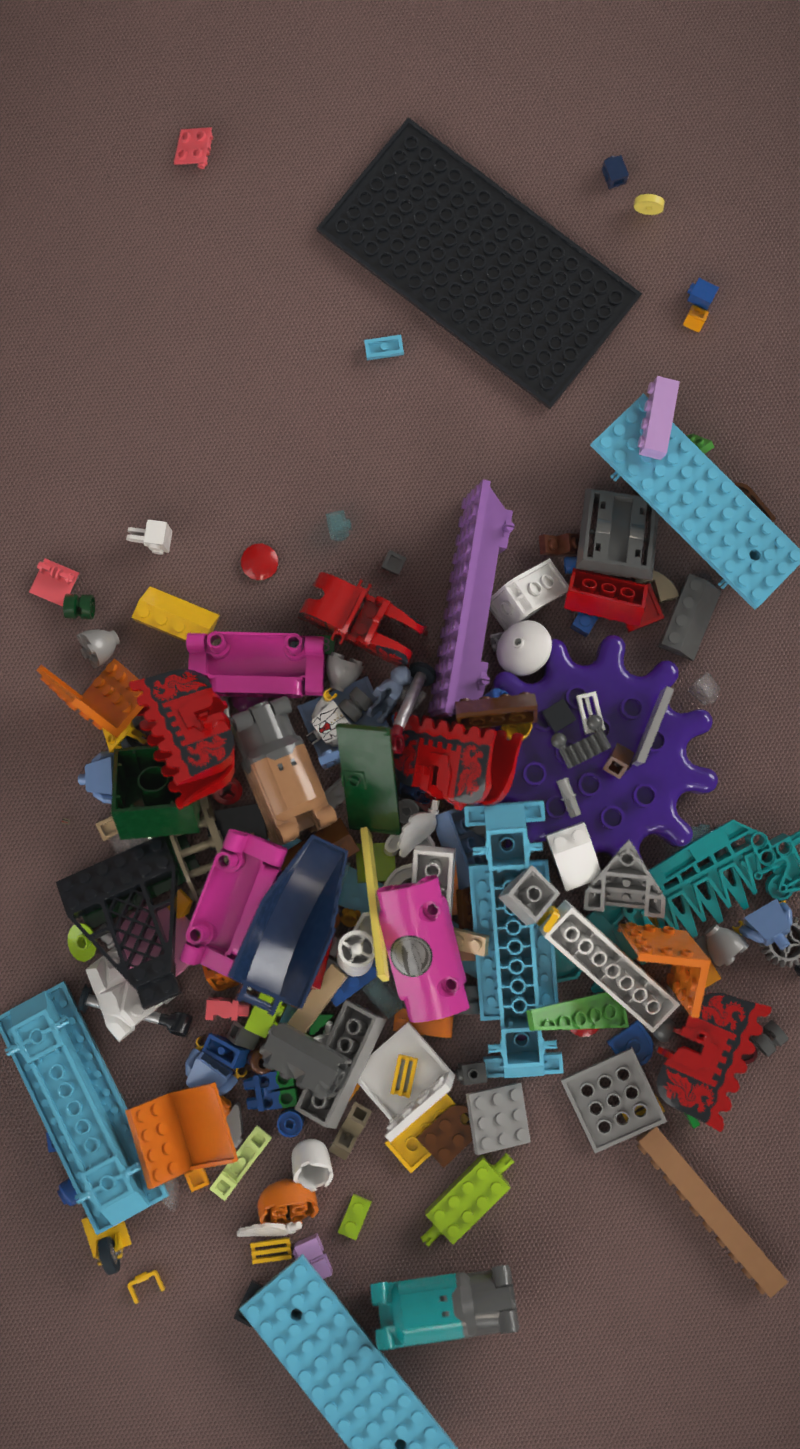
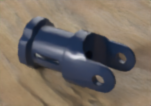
[398,782,431,804]

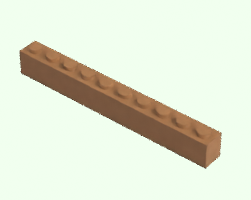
[635,1127,788,1298]

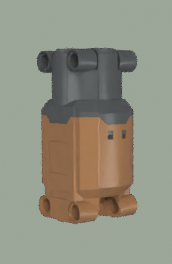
[229,696,337,846]

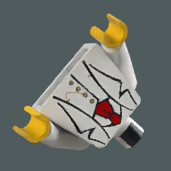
[306,688,350,747]

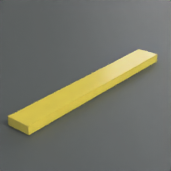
[360,827,390,982]

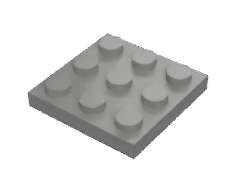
[466,1082,531,1155]

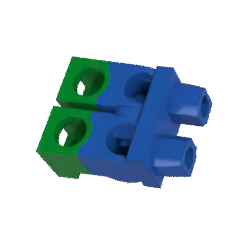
[243,1070,299,1112]

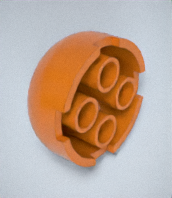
[258,1179,319,1225]

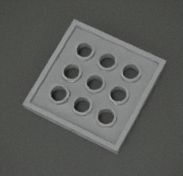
[561,1047,667,1153]

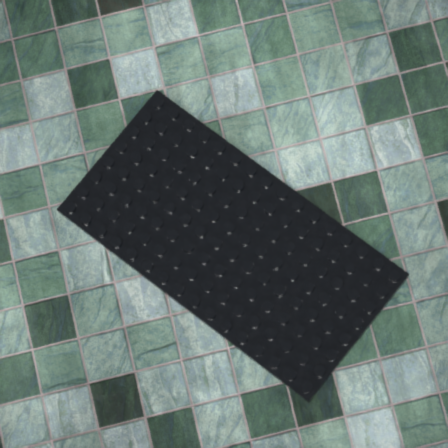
[316,117,642,410]

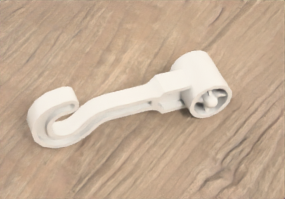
[337,827,435,977]

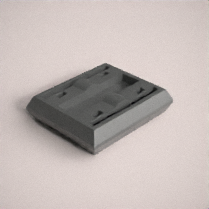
[575,489,659,581]

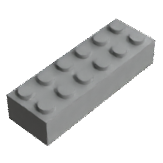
[294,1000,387,1129]

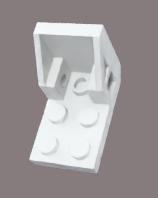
[490,558,569,631]

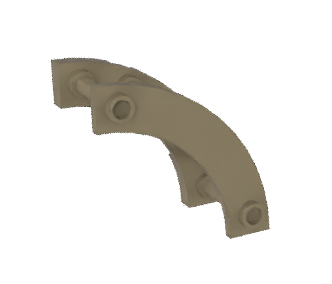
[170,795,229,904]

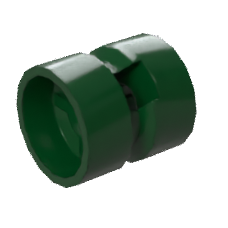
[63,594,95,620]

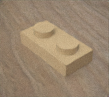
[454,927,489,957]

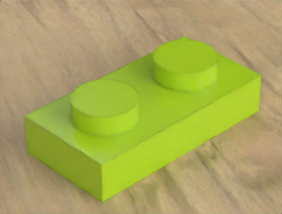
[338,1194,371,1240]

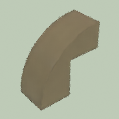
[631,570,679,604]
[328,1102,372,1160]

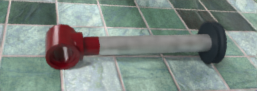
[390,662,436,754]

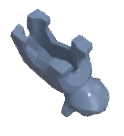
[367,665,414,724]

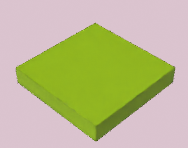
[356,843,396,883]

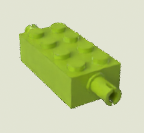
[420,1153,514,1247]

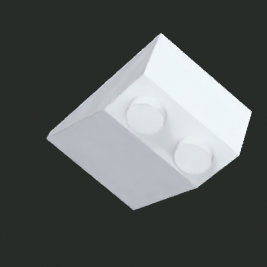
[545,822,601,891]

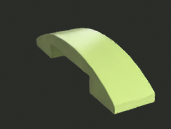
[209,1125,272,1201]

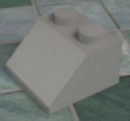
[498,865,560,925]

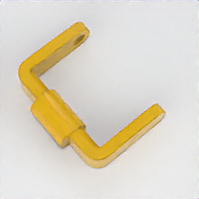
[536,905,560,932]
[127,1270,165,1304]

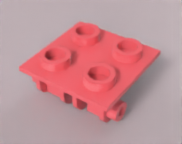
[174,127,213,169]
[29,558,79,607]

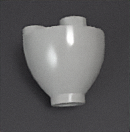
[76,629,120,669]
[326,652,364,692]
[705,924,749,967]

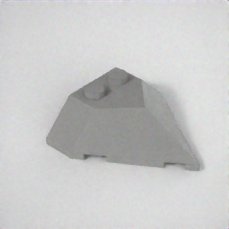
[584,840,666,918]

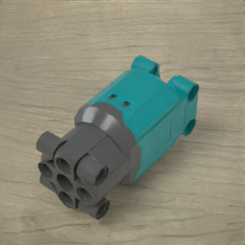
[370,1265,520,1351]

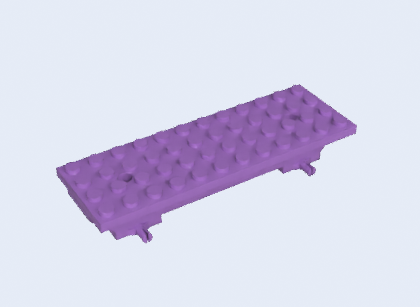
[428,480,515,719]

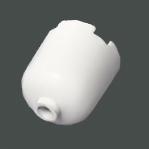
[291,1139,333,1191]

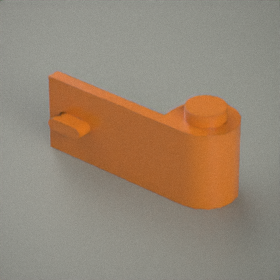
[393,1007,454,1038]

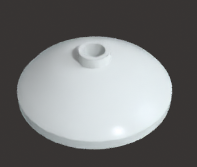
[496,620,552,676]

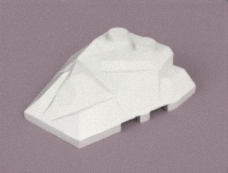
[86,947,176,1042]

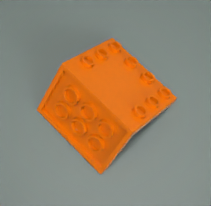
[36,658,144,738]
[617,922,711,1018]
[125,1082,239,1189]

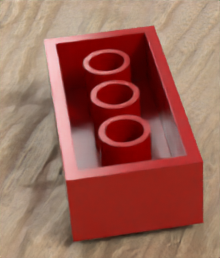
[564,568,649,626]

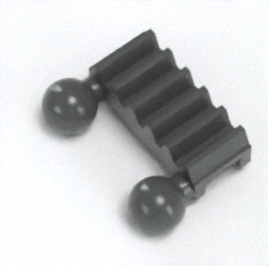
[551,715,612,769]

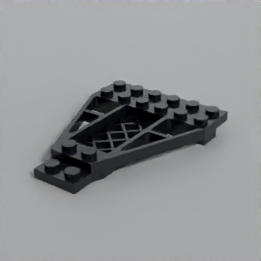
[56,836,182,1010]

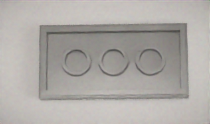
[631,686,674,766]

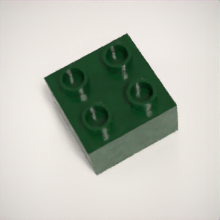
[111,746,200,840]

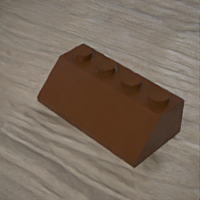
[455,692,538,730]
[280,818,360,872]

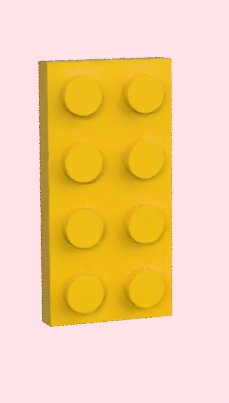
[385,1093,469,1173]

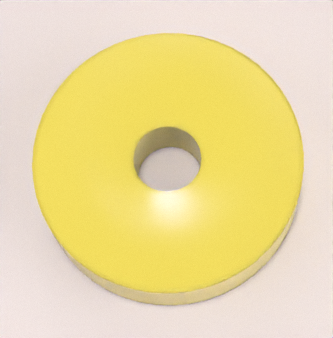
[634,194,665,215]

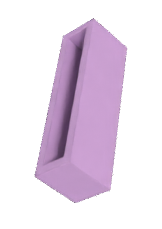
[638,376,680,460]

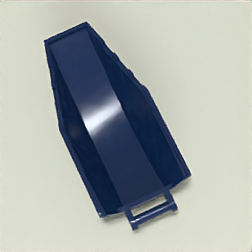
[227,834,348,1016]

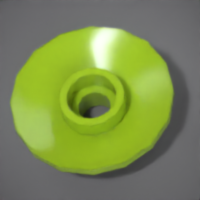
[68,923,97,962]

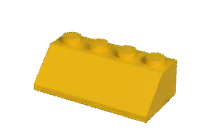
[131,586,220,642]

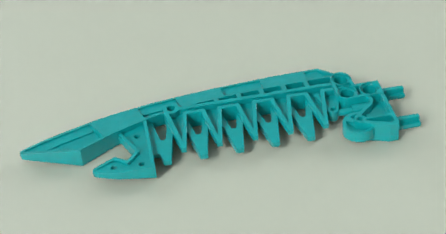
[555,819,800,993]

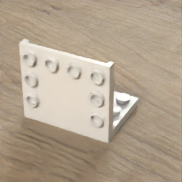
[358,1021,455,1142]

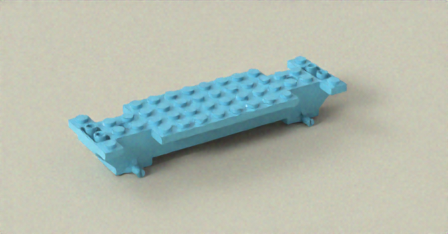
[464,800,564,1078]

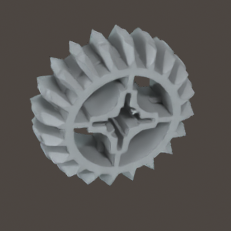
[759,917,800,967]

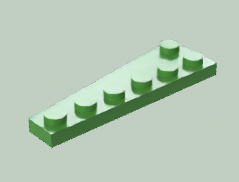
[526,992,629,1031]

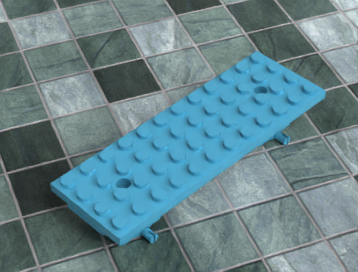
[590,393,800,610]
[0,981,169,1235]
[239,1254,458,1449]

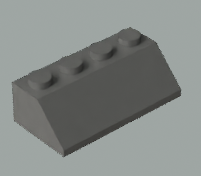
[658,574,721,661]

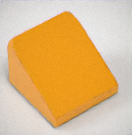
[683,305,709,332]
[167,889,193,919]

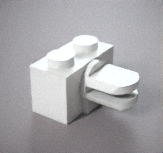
[126,520,172,555]

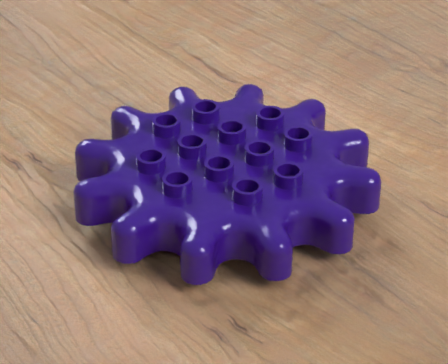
[474,635,718,881]

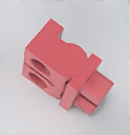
[205,997,251,1021]

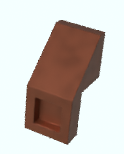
[539,533,580,556]

